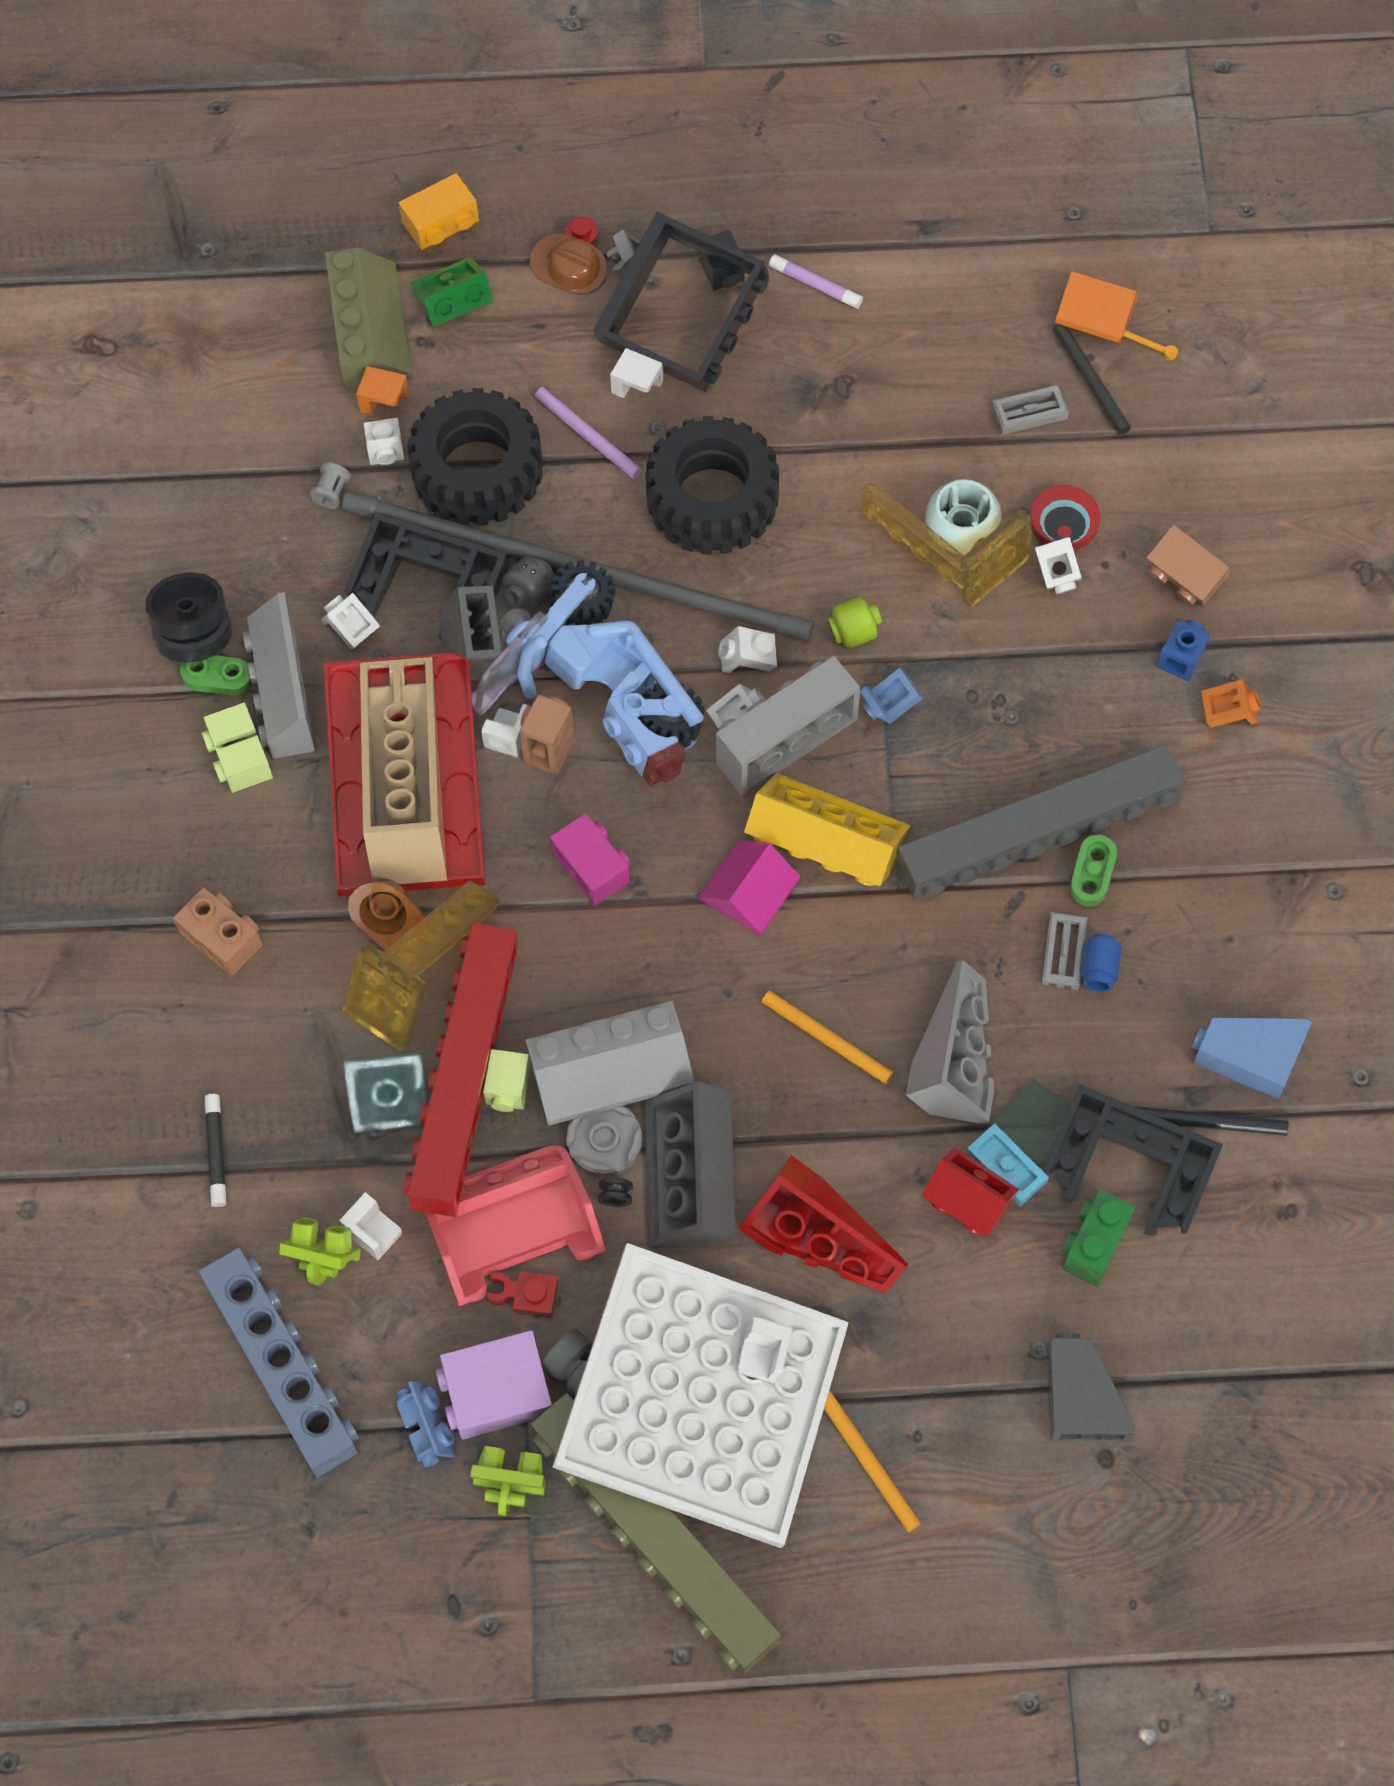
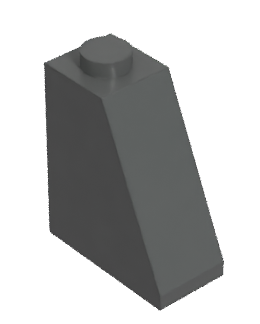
[438,585,502,660]
[1047,1333,1135,1442]

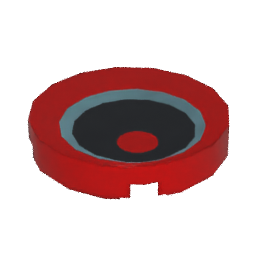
[1030,485,1101,550]

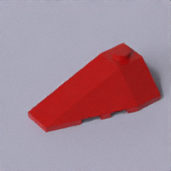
[739,1155,908,1293]

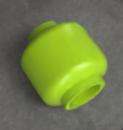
[827,596,883,649]

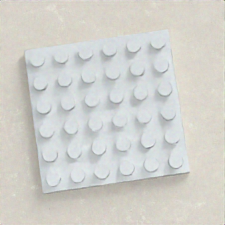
[552,1243,849,1548]

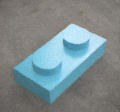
[966,1123,1049,1207]

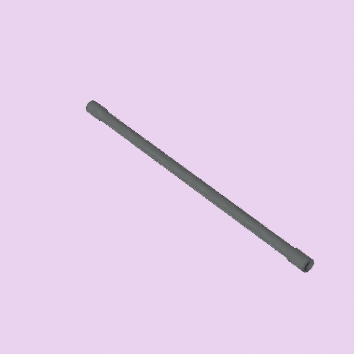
[342,490,814,642]

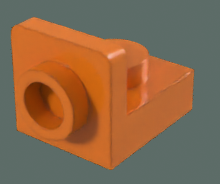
[1201,679,1261,728]

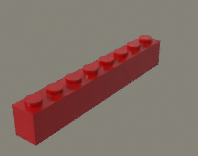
[403,923,518,1217]

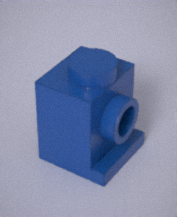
[1157,620,1210,682]

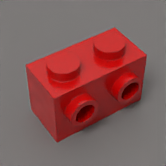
[921,1147,1019,1238]

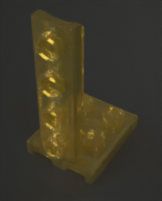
[861,483,1031,608]
[342,880,499,1052]

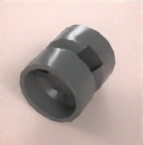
[542,1329,592,1398]

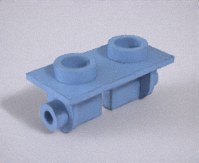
[396,1381,457,1467]

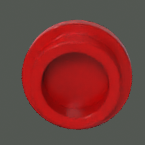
[565,217,598,245]

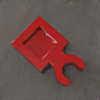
[487,1271,559,1318]

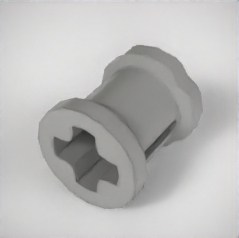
[309,462,351,509]

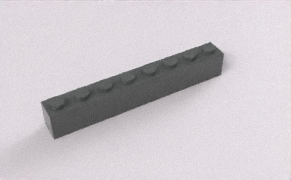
[896,745,1185,899]

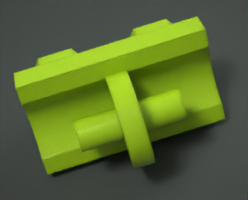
[279,1217,361,1286]
[470,1446,546,1516]

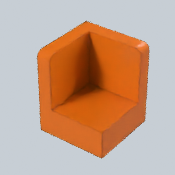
[356,366,409,416]

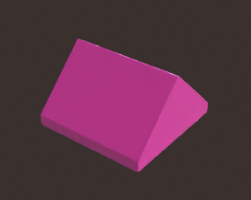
[698,840,800,936]

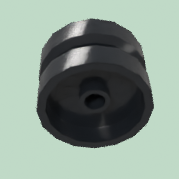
[145,572,232,663]

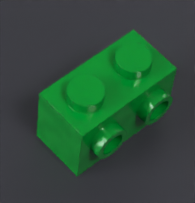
[1061,1190,1135,1287]

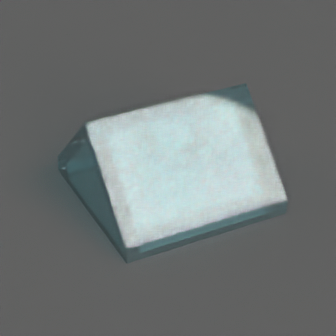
[344,1052,428,1133]

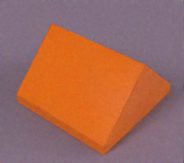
[1055,271,1140,343]

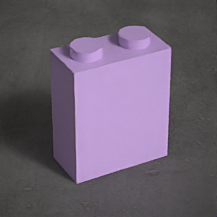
[436,1330,552,1440]

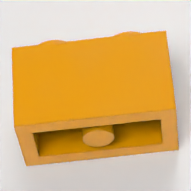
[398,173,479,251]

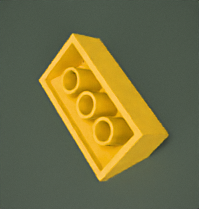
[744,773,911,886]

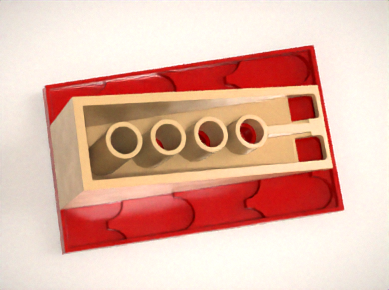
[324,653,485,897]

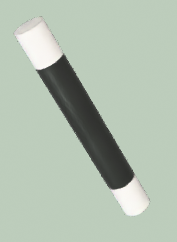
[204,1094,227,1207]

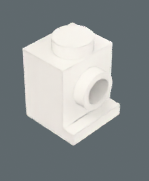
[1035,537,1082,595]

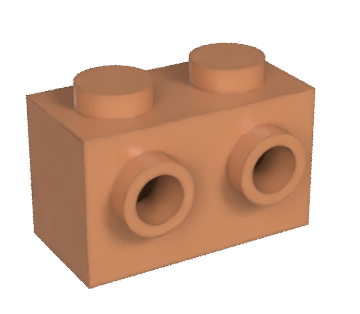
[1146,524,1230,607]
[520,695,575,776]
[172,887,263,977]

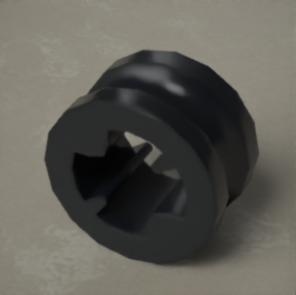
[598,1178,633,1207]

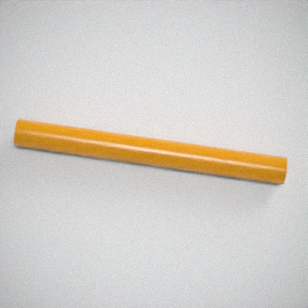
[761,990,894,1085]
[824,1391,921,1533]

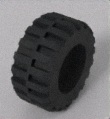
[407,388,543,526]
[645,416,779,555]

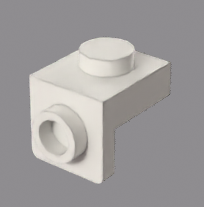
[718,626,777,673]

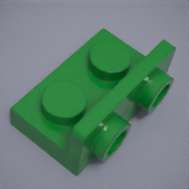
[410,256,493,327]

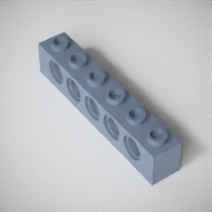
[198,1247,359,1478]

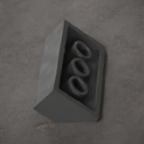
[645,1081,736,1249]

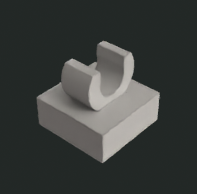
[607,229,640,276]

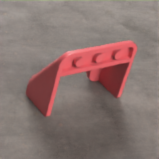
[425,1145,606,1306]

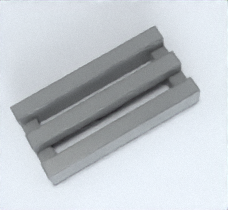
[991,384,1069,435]
[1041,912,1088,990]

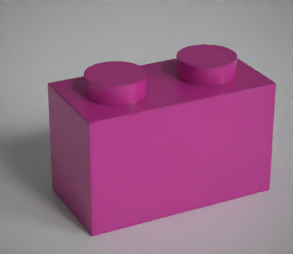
[550,813,631,906]

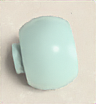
[925,479,1002,557]

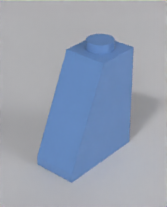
[1191,1018,1312,1099]

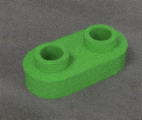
[180,655,252,696]
[1070,835,1117,907]

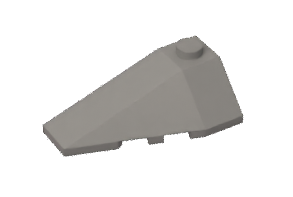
[906,960,994,1124]

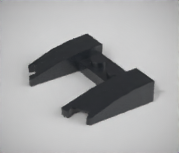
[344,513,510,640]
[1043,1085,1223,1236]

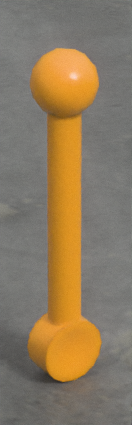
[1123,330,1178,360]

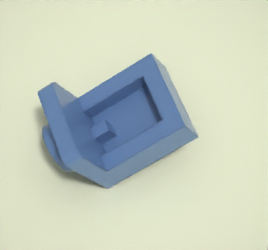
[860,668,923,724]

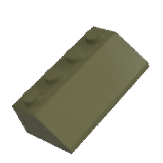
[325,247,413,388]

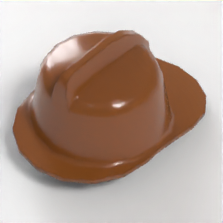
[530,233,607,295]
[348,881,429,956]

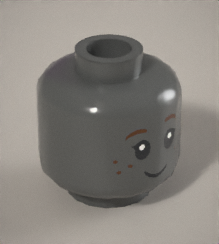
[502,557,554,610]

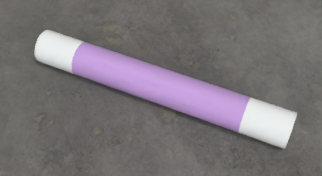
[769,254,863,309]

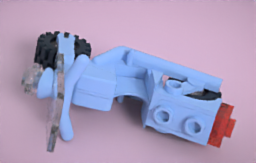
[474,560,705,787]

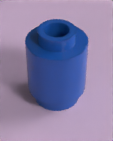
[1080,933,1122,992]

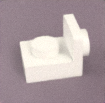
[364,417,405,465]
[320,593,380,650]
[706,684,766,729]

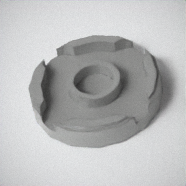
[566,1106,643,1177]

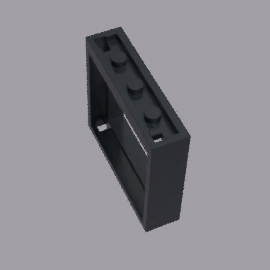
[593,212,770,392]

